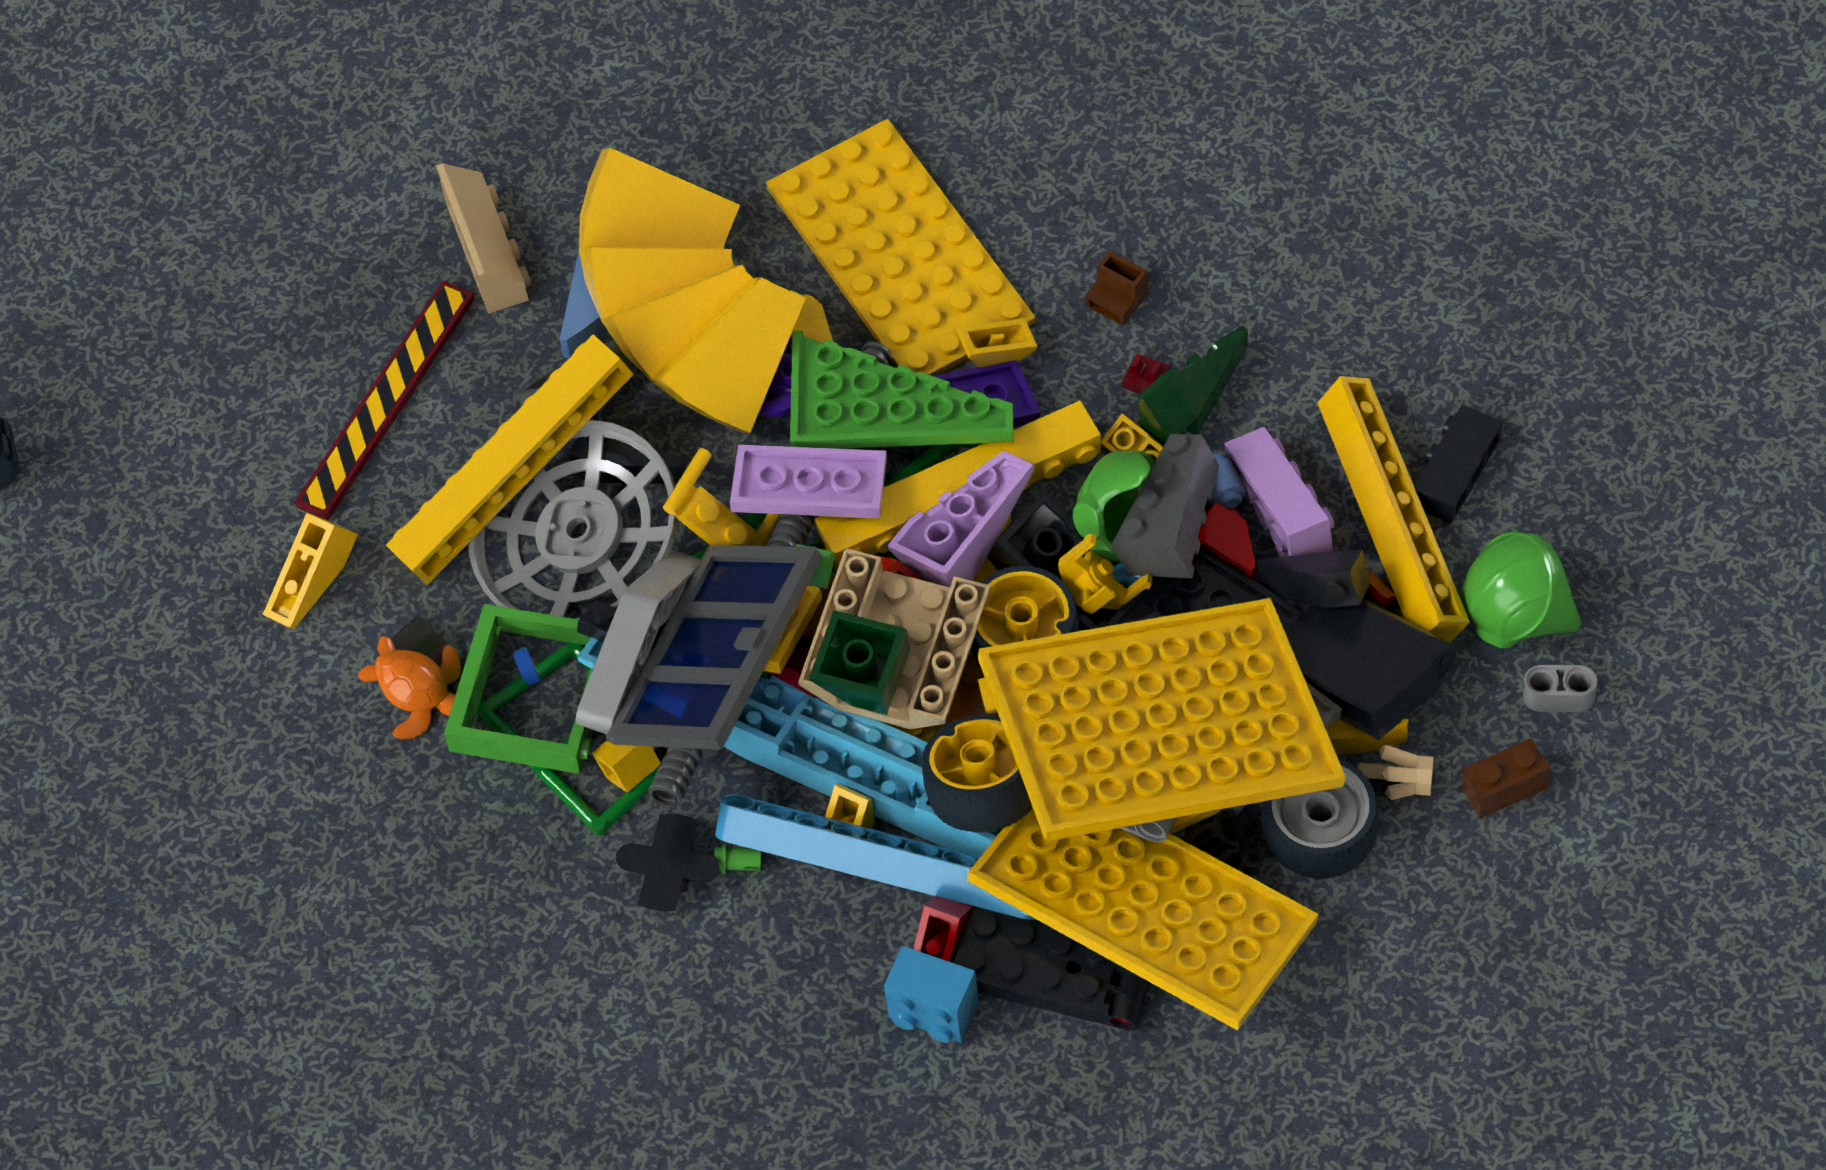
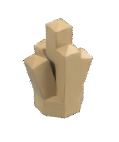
[1356,744,1434,800]

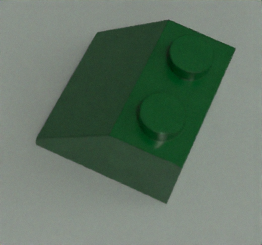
[809,610,911,715]

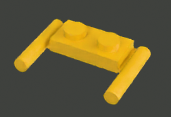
[663,448,782,574]

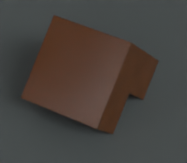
[1085,251,1148,326]

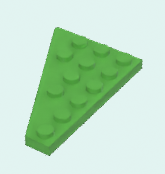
[790,331,1014,449]

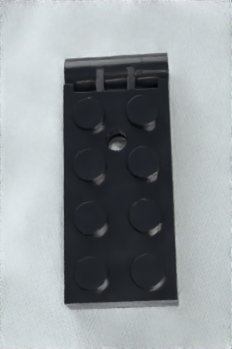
[954,907,1150,1031]

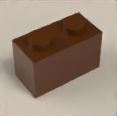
[1461,738,1550,819]

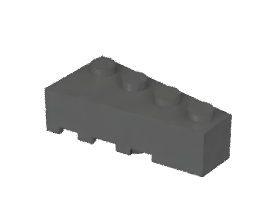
[1111,434,1219,578]

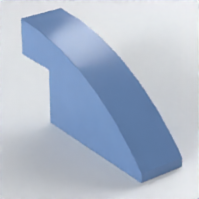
[559,252,608,358]

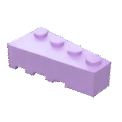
[1224,427,1334,557]

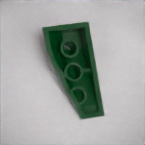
[1138,325,1248,445]

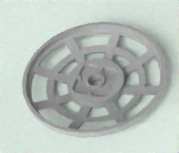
[468,420,678,620]

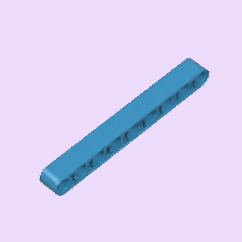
[715,795,1037,920]

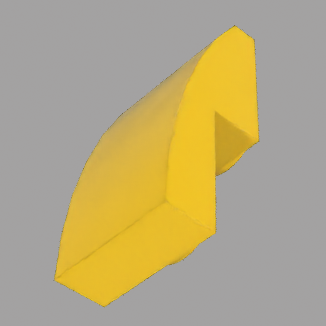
[1101,413,1164,461]

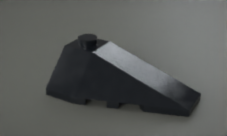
[987,492,1121,630]

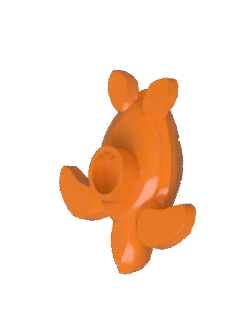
[357,636,461,740]

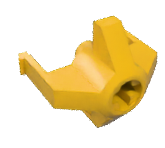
[1058,533,1152,615]

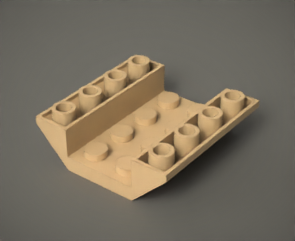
[798,548,991,729]

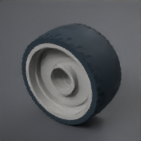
[1262,758,1379,879]

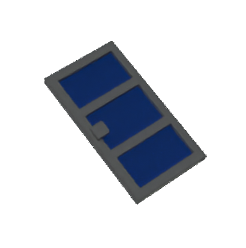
[606,545,822,750]

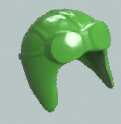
[1073,450,1156,565]
[1460,532,1582,648]

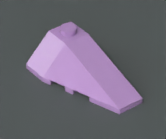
[888,451,1035,587]

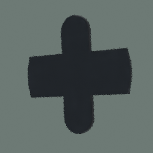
[616,814,720,911]

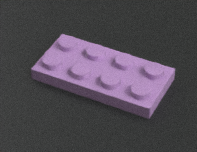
[730,445,887,518]

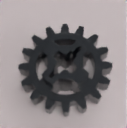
[1178,814,1259,875]

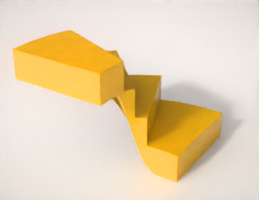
[579,148,806,433]

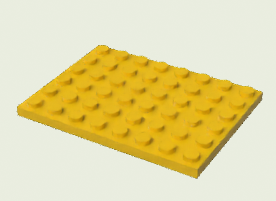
[978,598,1346,842]

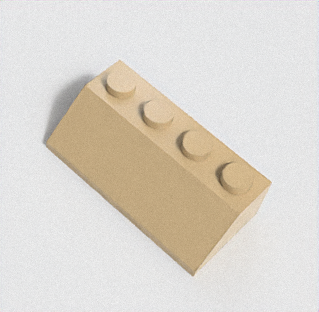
[436,163,532,314]

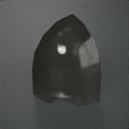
[391,615,447,663]

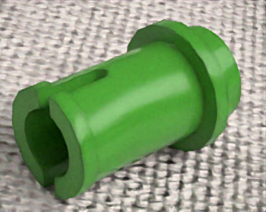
[714,844,761,874]

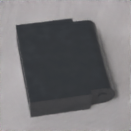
[1284,598,1456,740]

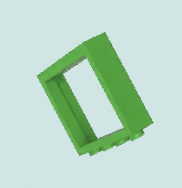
[444,604,594,774]

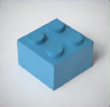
[884,946,979,1043]

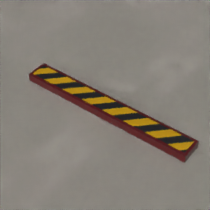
[295,281,475,520]

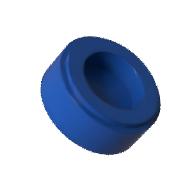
[513,646,542,686]

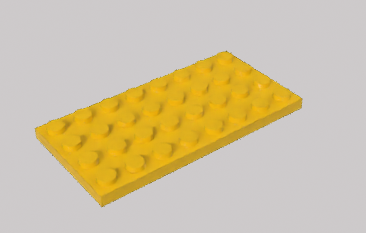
[766,119,1036,376]
[967,807,1319,1031]

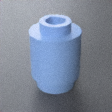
[1210,453,1246,509]

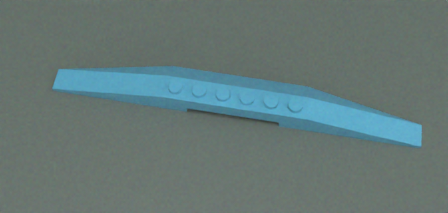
[578,637,1003,857]

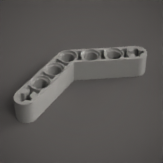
[576,550,704,734]

